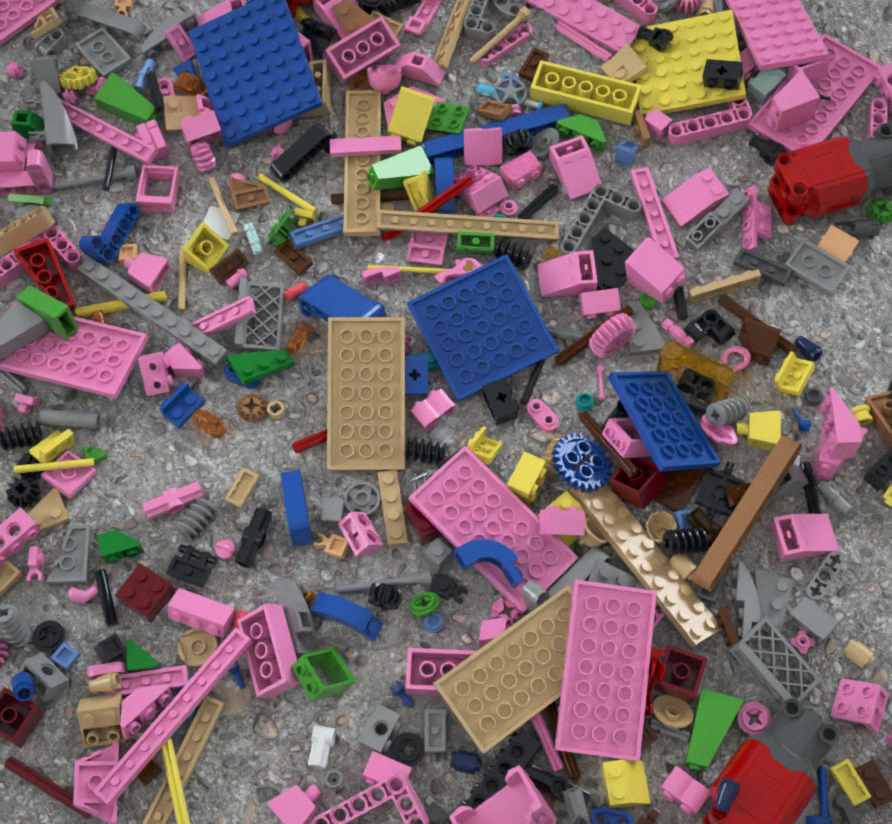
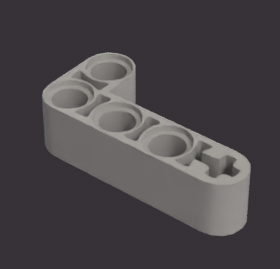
[464,0,495,43]

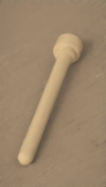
[470,7,532,64]

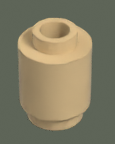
[669,553,698,582]
[843,639,875,669]

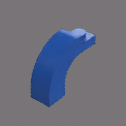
[434,157,456,214]
[453,539,523,588]
[309,593,383,641]

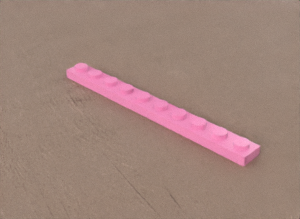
[93,628,253,807]

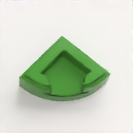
[82,446,108,464]

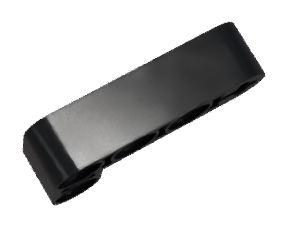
[270,123,335,183]

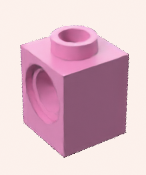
[644,108,672,141]

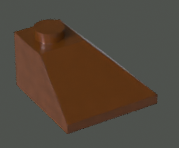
[738,317,781,366]

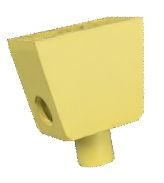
[735,411,781,451]

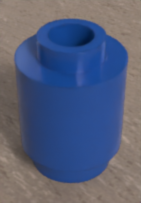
[11,672,35,701]

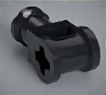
[636,25,674,52]
[748,133,786,166]

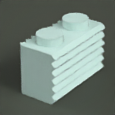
[747,68,787,104]

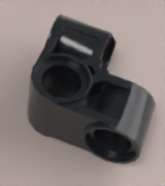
[684,309,735,346]
[677,368,716,416]

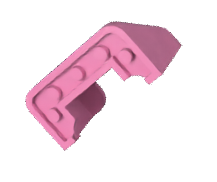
[449,765,557,824]

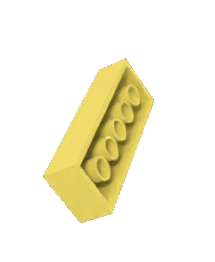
[530,60,642,126]

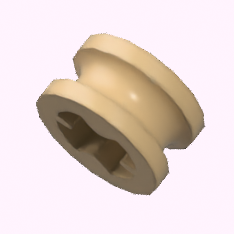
[267,400,285,420]

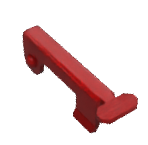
[645,647,666,716]

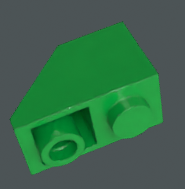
[11,110,45,139]
[96,530,144,564]

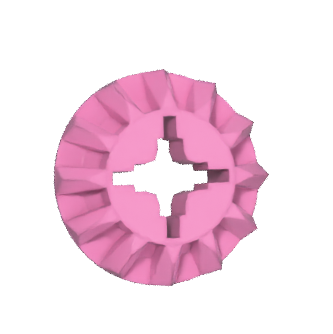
[491,597,524,627]
[737,702,771,735]

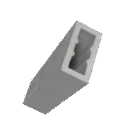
[0,302,50,360]

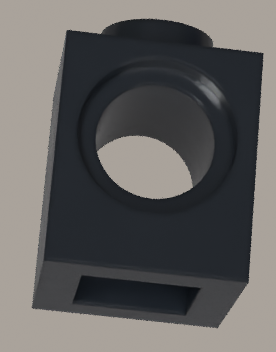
[94,633,126,664]

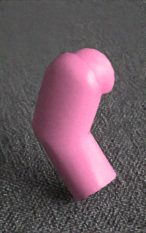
[68,585,99,604]

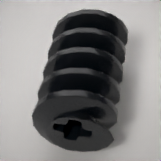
[493,236,534,271]
[0,421,42,451]
[405,436,447,466]
[662,527,709,556]

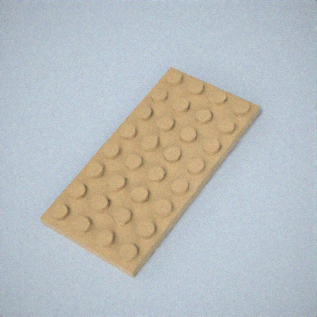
[327,317,405,471]
[433,585,572,754]

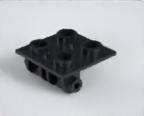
[301,17,337,59]

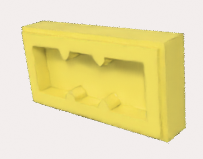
[829,759,872,807]

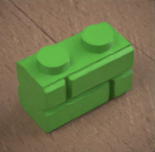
[456,231,495,256]

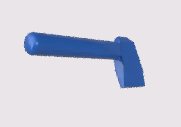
[173,60,209,98]
[806,766,833,824]

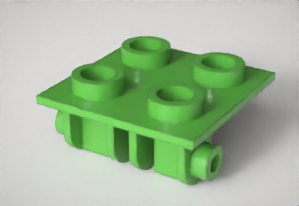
[426,101,470,135]
[266,205,299,248]

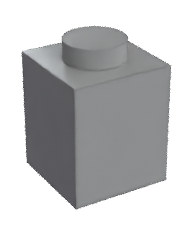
[321,496,345,528]
[424,538,452,572]

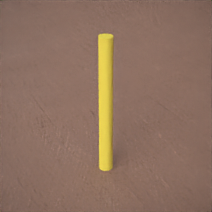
[257,173,317,213]
[14,458,95,474]

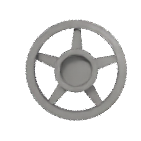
[494,77,527,106]

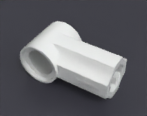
[308,725,336,769]

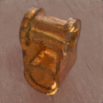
[174,70,208,96]

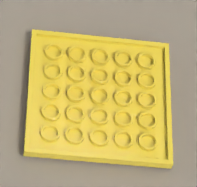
[632,10,746,117]

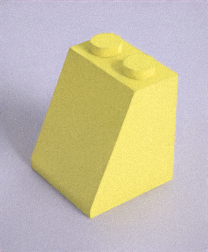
[387,86,435,147]

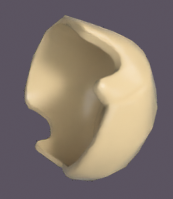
[646,511,677,544]

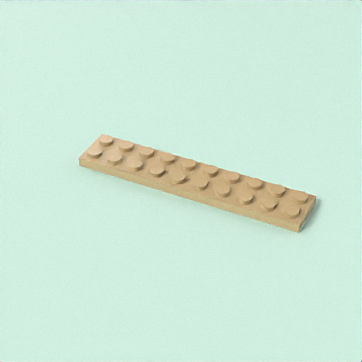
[343,90,381,237]
[569,483,723,648]

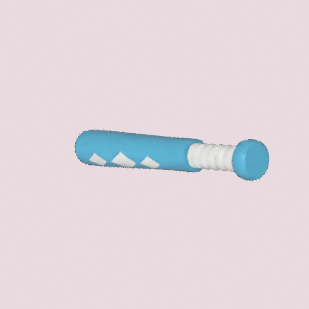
[476,84,544,111]

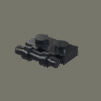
[166,544,218,588]

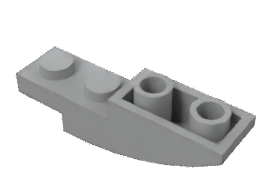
[141,9,198,61]
[685,188,750,250]
[730,561,760,645]
[274,578,315,656]

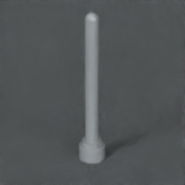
[52,164,138,190]
[336,569,432,594]

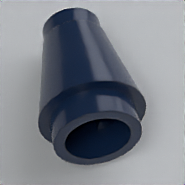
[794,335,823,362]
[714,777,740,813]

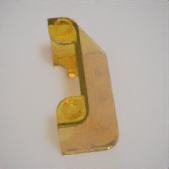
[656,340,739,401]

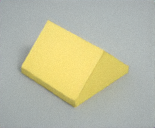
[182,222,229,273]

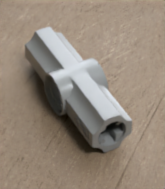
[563,787,591,824]

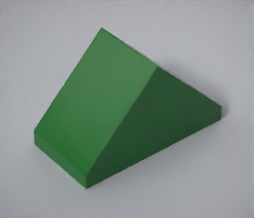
[126,639,162,673]

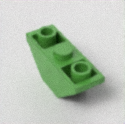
[556,114,606,152]

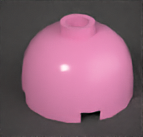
[367,65,402,94]

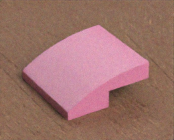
[464,127,502,165]
[406,232,448,266]

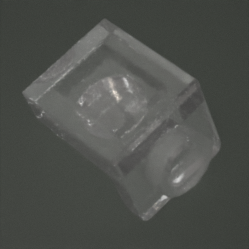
[428,414,457,447]

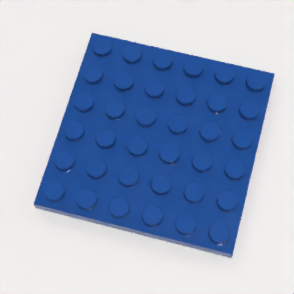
[407,254,559,402]

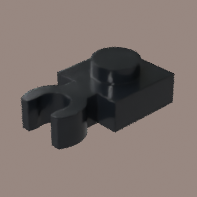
[430,572,468,604]

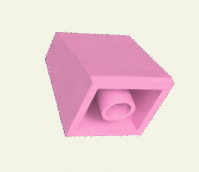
[767,70,820,133]
[0,131,27,172]
[625,237,686,304]
[812,427,868,480]

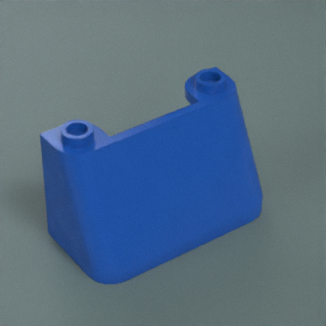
[298,275,386,322]

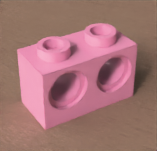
[338,512,383,556]

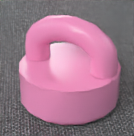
[215,539,236,560]

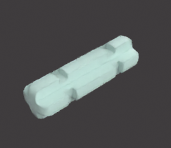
[244,223,263,256]

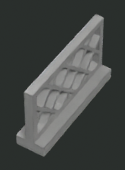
[234,278,284,352]
[729,616,821,707]

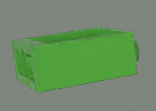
[291,647,356,702]

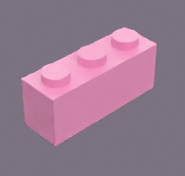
[168,588,234,638]

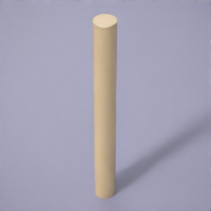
[208,177,239,236]
[178,245,186,312]

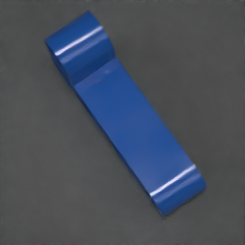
[79,202,139,263]
[281,469,313,547]

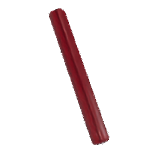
[4,756,91,819]

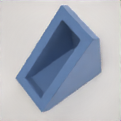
[615,140,641,168]

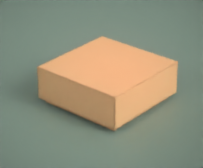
[118,244,138,264]

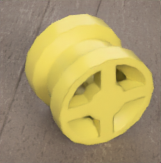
[850,405,873,427]

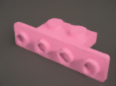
[742,185,772,251]

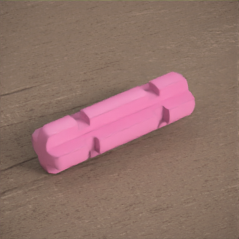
[662,319,694,348]

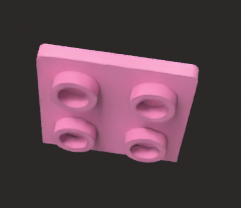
[831,678,888,734]

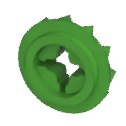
[867,197,892,224]
[408,592,441,618]

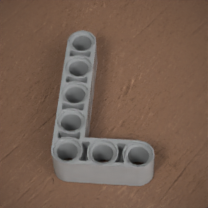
[60,0,146,43]
[560,184,642,257]
[521,547,612,613]

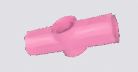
[143,481,204,520]

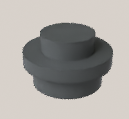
[803,388,823,407]

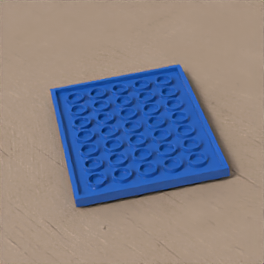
[188,0,323,148]

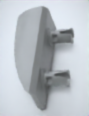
[25,81,78,157]

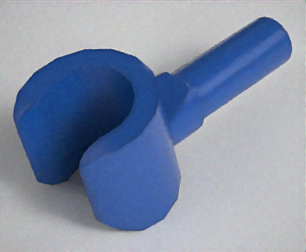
[792,407,811,432]
[228,661,245,689]
[390,681,414,708]

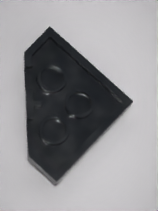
[592,227,635,290]

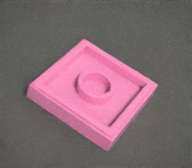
[41,450,97,499]

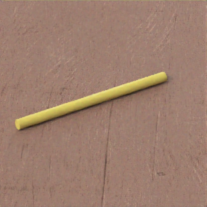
[367,265,446,274]

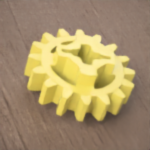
[59,66,97,90]

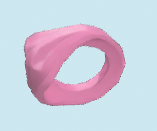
[722,346,751,371]

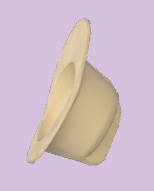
[578,517,608,548]

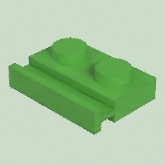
[8,193,53,207]

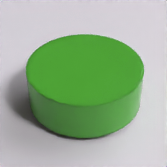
[638,292,657,310]

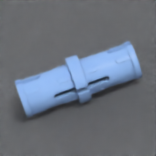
[134,59,156,93]

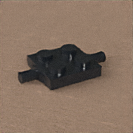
[694,461,745,521]

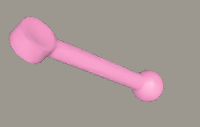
[596,365,606,401]

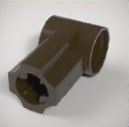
[686,507,723,548]

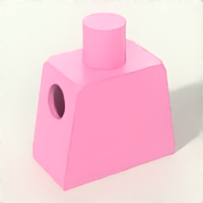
[123,252,171,293]
[267,784,321,824]

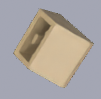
[77,693,127,748]

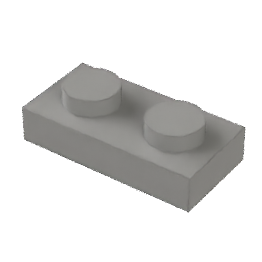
[425,709,446,753]

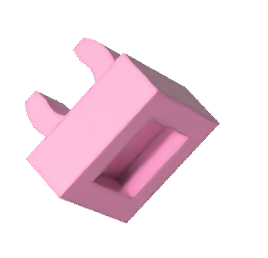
[14,393,41,414]

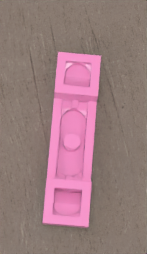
[404,0,442,36]

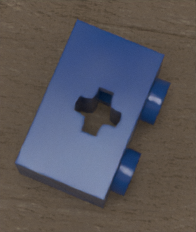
[405,356,428,396]

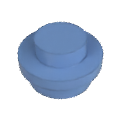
[424,613,444,633]

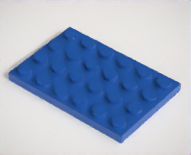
[608,371,721,472]

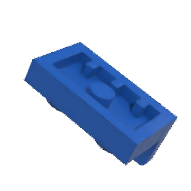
[160,382,206,429]

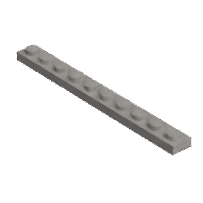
[77,257,229,367]

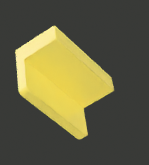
[403,170,437,212]
[29,429,74,463]

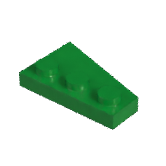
[226,349,294,385]

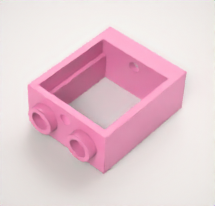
[136,164,181,213]
[602,418,651,458]

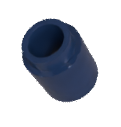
[450,750,482,775]

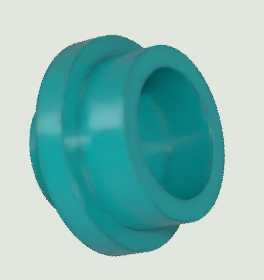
[575,393,594,412]

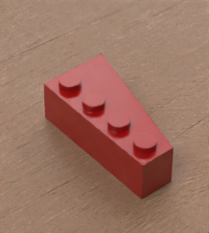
[13,238,76,312]

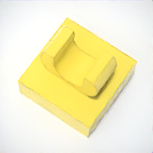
[294,208,317,228]

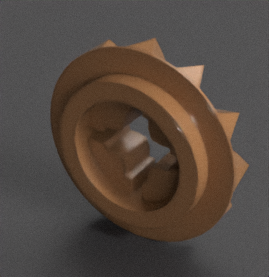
[237,393,267,422]

